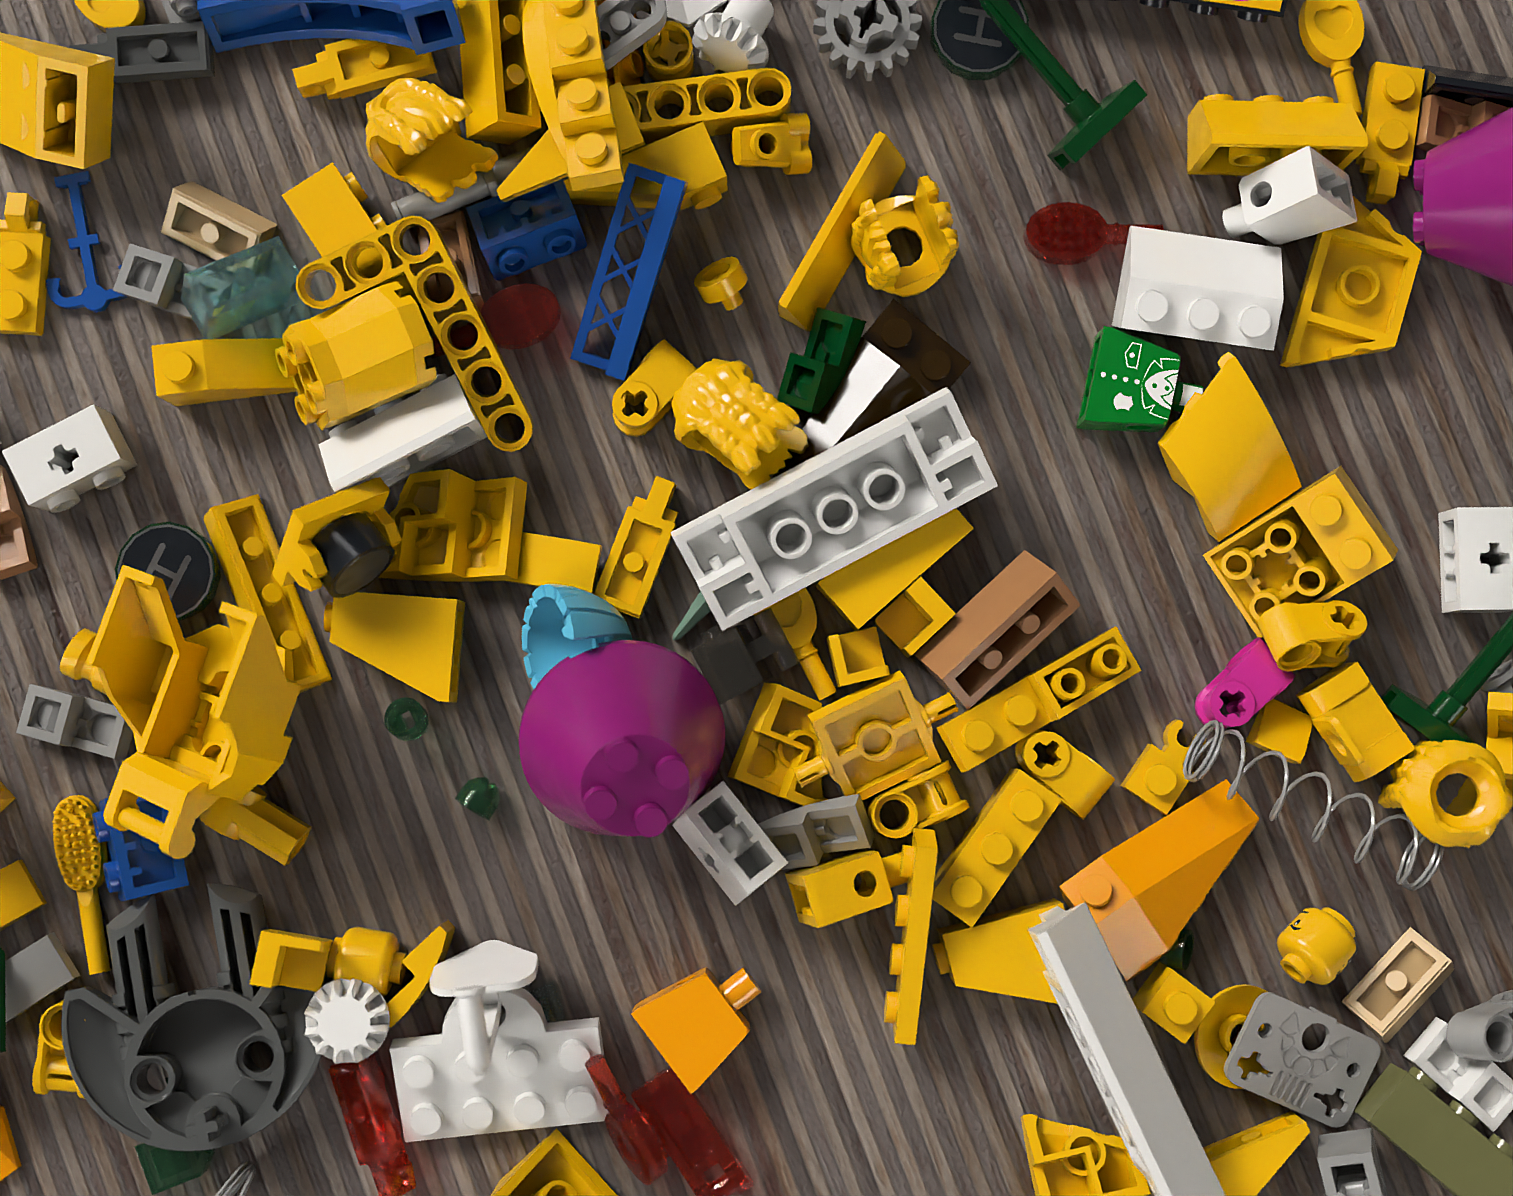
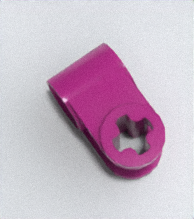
[1195,637,1295,729]

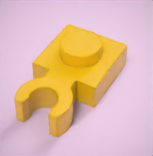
[1120,720,1206,815]

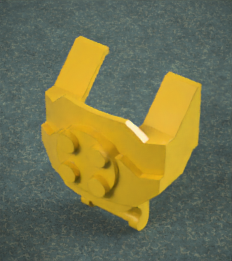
[86,565,302,859]

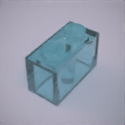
[181,236,299,339]

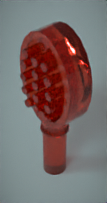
[1023,202,1164,265]
[431,283,561,359]
[585,1054,669,1186]

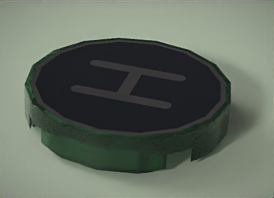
[930,0,1029,80]
[115,522,221,622]

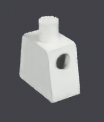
[1223,146,1357,245]

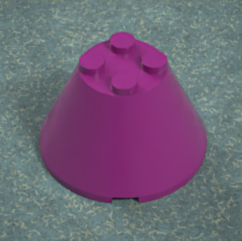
[1413,107,1513,286]
[518,640,725,838]

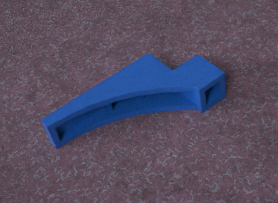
[197,0,466,56]

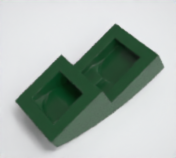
[777,307,866,414]

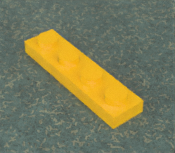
[884,828,938,1045]

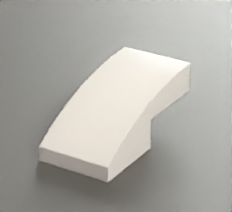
[1403,1017,1513,1132]

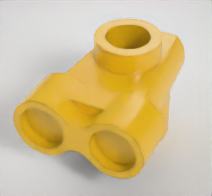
[731,113,812,175]

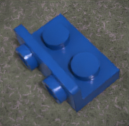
[467,179,587,280]
[93,796,189,901]

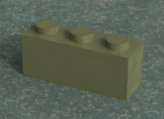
[1354,1063,1513,1196]

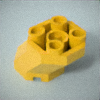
[275,281,437,430]

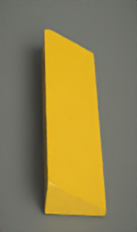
[778,131,906,332]
[203,494,332,693]

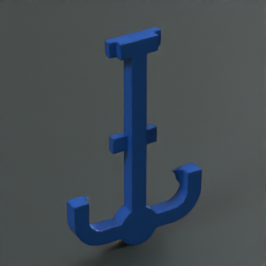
[46,171,127,312]

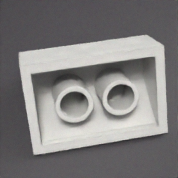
[1112,226,1284,351]
[318,374,487,493]

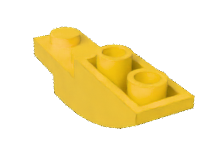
[936,626,1142,773]

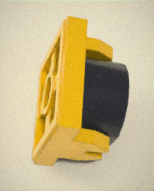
[272,477,402,598]

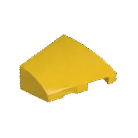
[727,683,828,806]

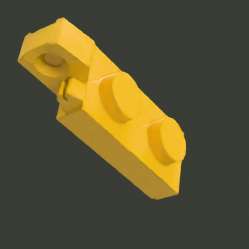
[292,39,437,100]
[1356,61,1425,205]
[0,192,51,336]
[594,476,679,619]

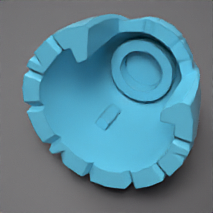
[522,584,632,689]

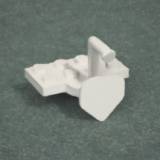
[390,940,611,1142]

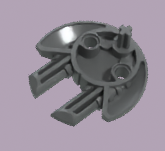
[61,883,328,1151]

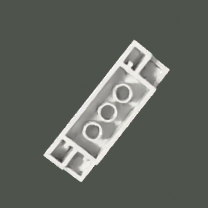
[670,387,998,631]
[1028,902,1226,1196]

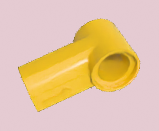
[199,786,312,866]

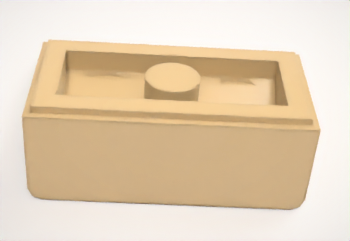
[161,182,277,277]
[1341,927,1454,1043]

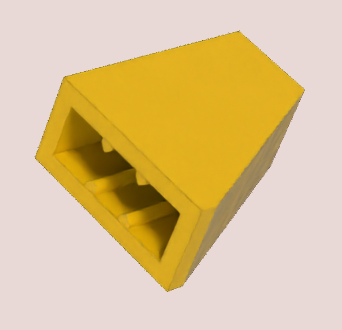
[324,592,465,703]
[932,898,1065,1003]

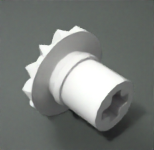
[692,0,774,73]
[304,978,390,1064]

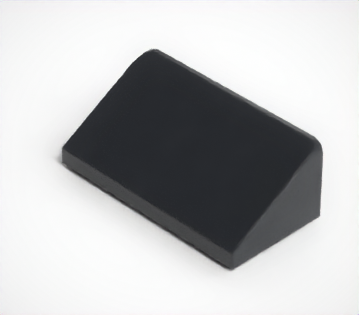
[1421,65,1513,108]

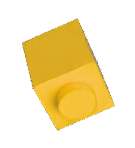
[1132,962,1216,1044]

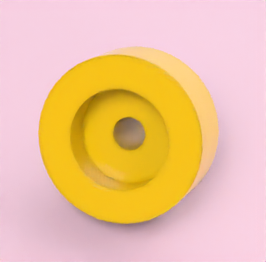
[694,257,748,311]

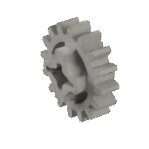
[813,0,922,81]

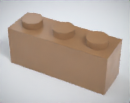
[914,550,1081,710]

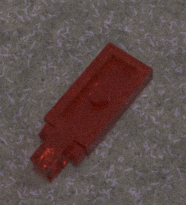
[328,1053,417,1196]

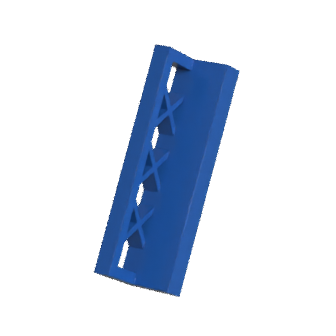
[570,163,688,381]

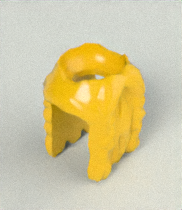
[365,78,499,203]
[851,175,959,297]
[672,359,809,490]
[1378,739,1513,848]

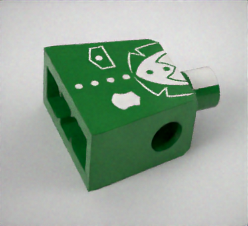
[1076,326,1203,432]

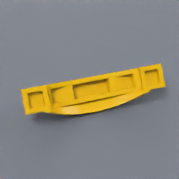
[522,0,625,191]

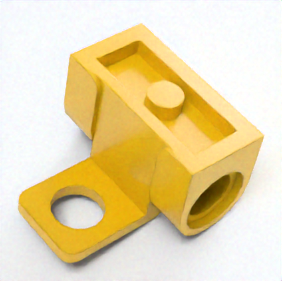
[1296,662,1415,782]

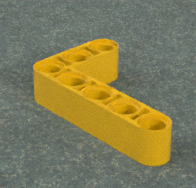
[623,68,791,145]
[295,216,534,452]

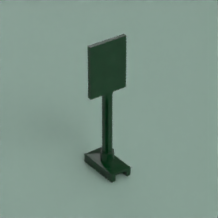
[979,0,1148,170]
[1381,613,1513,744]

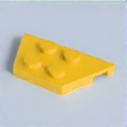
[1280,187,1422,368]

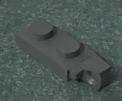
[69,21,215,84]

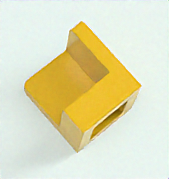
[875,576,956,658]
[826,626,890,688]
[250,929,333,992]

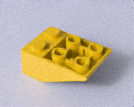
[0,32,115,169]
[1203,466,1398,638]

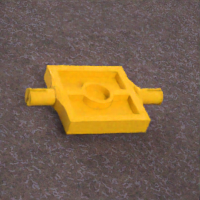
[792,670,959,801]

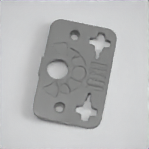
[1224,992,1381,1128]

